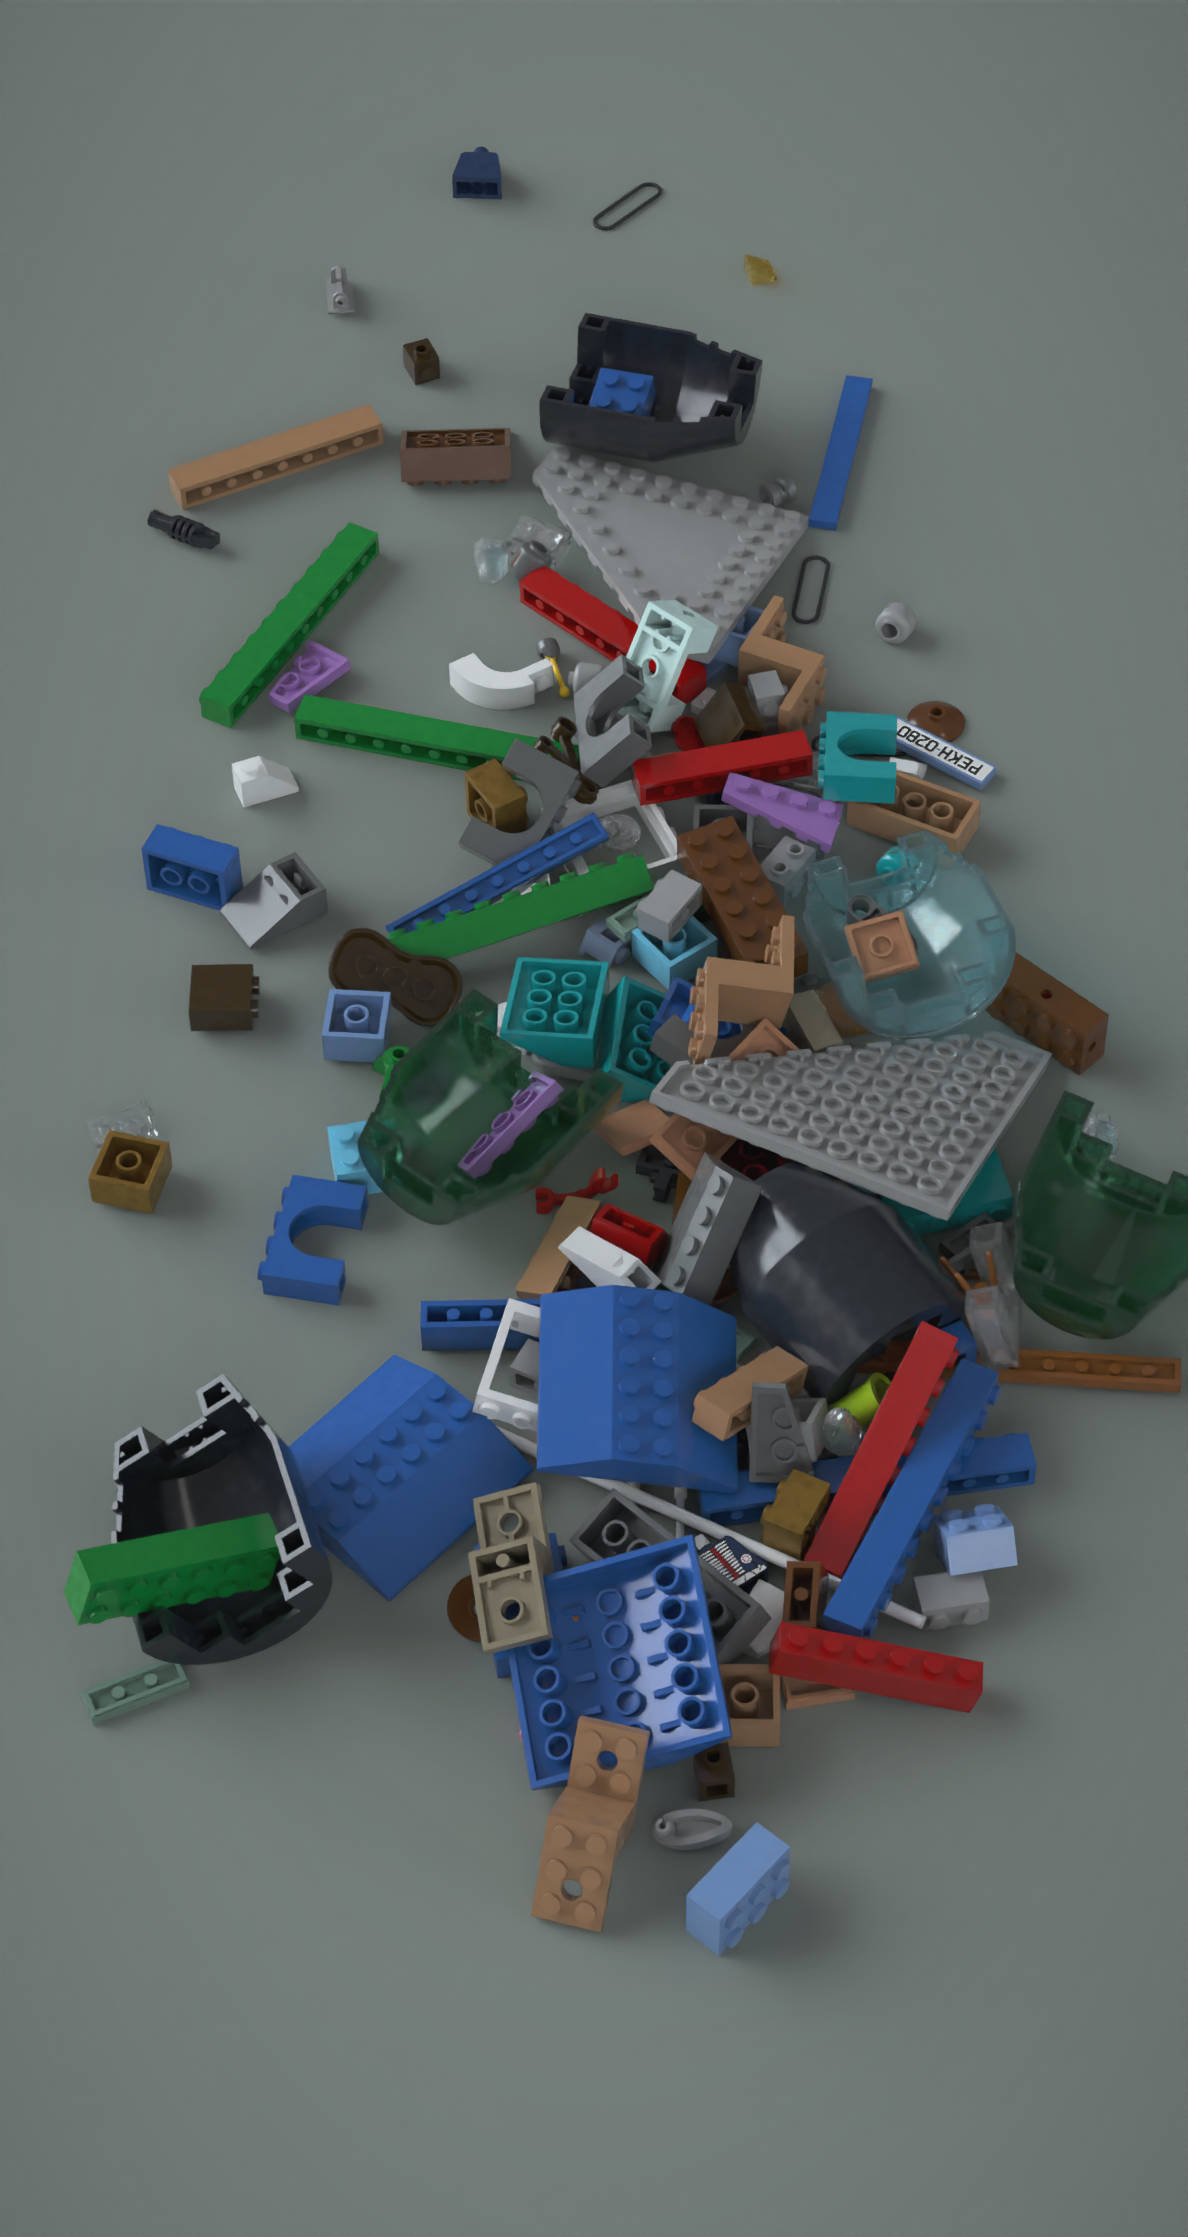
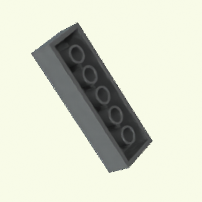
[569,1488,772,1664]

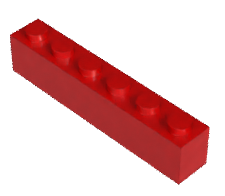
[632,730,813,806]
[768,1622,983,1713]

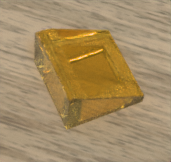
[744,254,777,285]

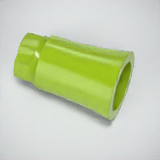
[828,1372,891,1438]

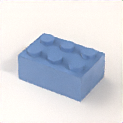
[686,1822,791,1956]

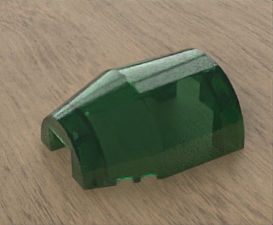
[357,989,624,1225]
[1013,1090,1188,1340]

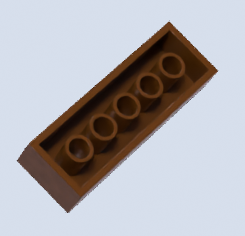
[677,816,808,978]

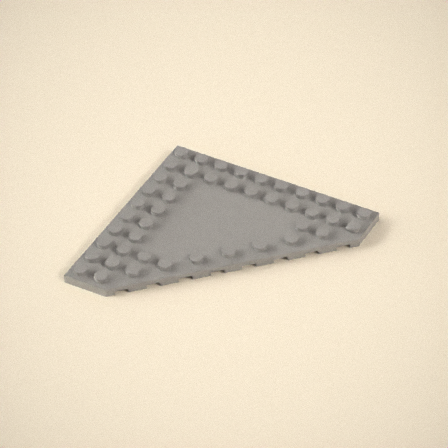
[532,447,810,664]
[649,1031,1053,1221]

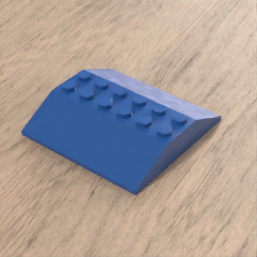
[536,1285,738,1494]
[289,1355,534,1602]
[505,1534,733,1791]

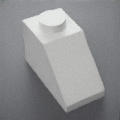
[232,756,299,808]

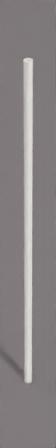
[496,1426,926,1629]

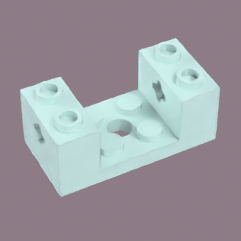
[618,599,718,732]

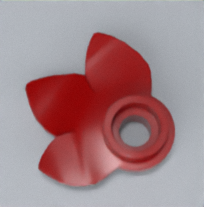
[671,716,705,751]

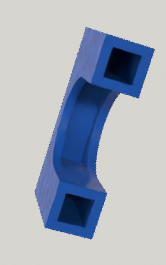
[258,1175,369,1306]

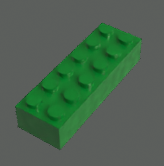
[64,1513,280,1625]

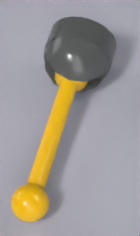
[536,638,570,698]

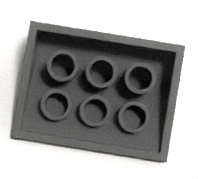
[653,1152,763,1306]

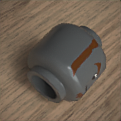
[510,540,552,581]

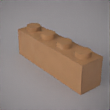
[516,1196,603,1299]
[691,1346,809,1441]

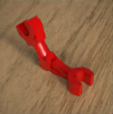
[535,1167,619,1214]

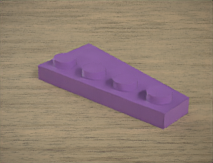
[721,772,844,854]
[457,1070,564,1179]

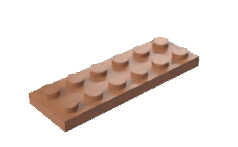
[648,1018,799,1181]

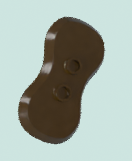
[328,928,463,1027]

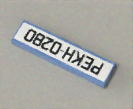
[896,717,997,791]

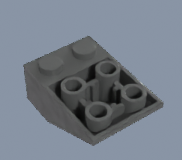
[220,852,328,950]

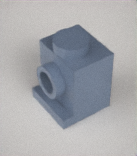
[578,918,630,967]

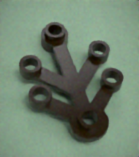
[534,716,606,805]

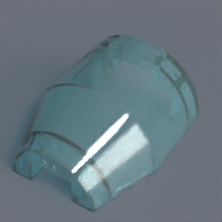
[803,830,1016,1040]

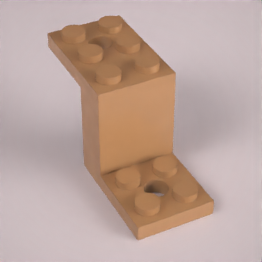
[738,595,827,734]
[688,915,795,1065]
[531,1715,650,1932]

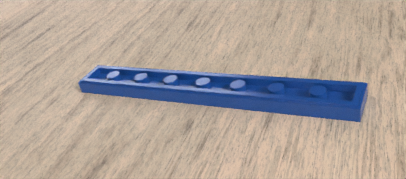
[809,375,873,530]
[385,812,609,933]

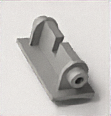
[326,265,355,314]

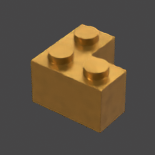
[760,1469,830,1561]

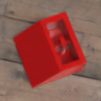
[590,1203,668,1268]

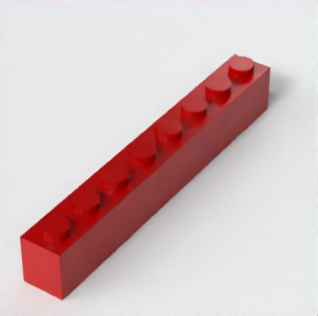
[519,566,707,704]
[803,1321,960,1579]

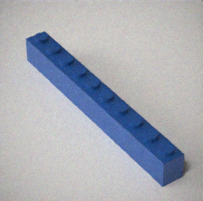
[822,1358,1002,1638]
[697,1432,1037,1527]

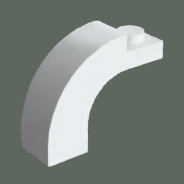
[449,653,553,710]

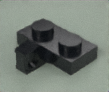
[636,1144,682,1203]

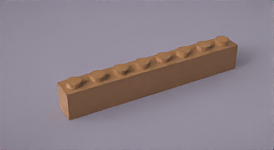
[168,404,384,510]

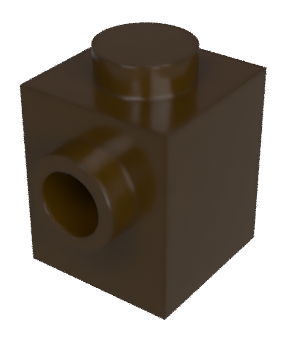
[403,338,440,385]
[693,1742,735,1802]

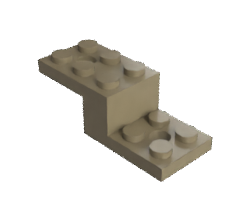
[468,1482,555,1655]

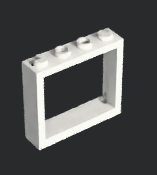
[541,780,687,886]
[472,1298,540,1432]

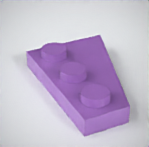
[268,640,351,713]

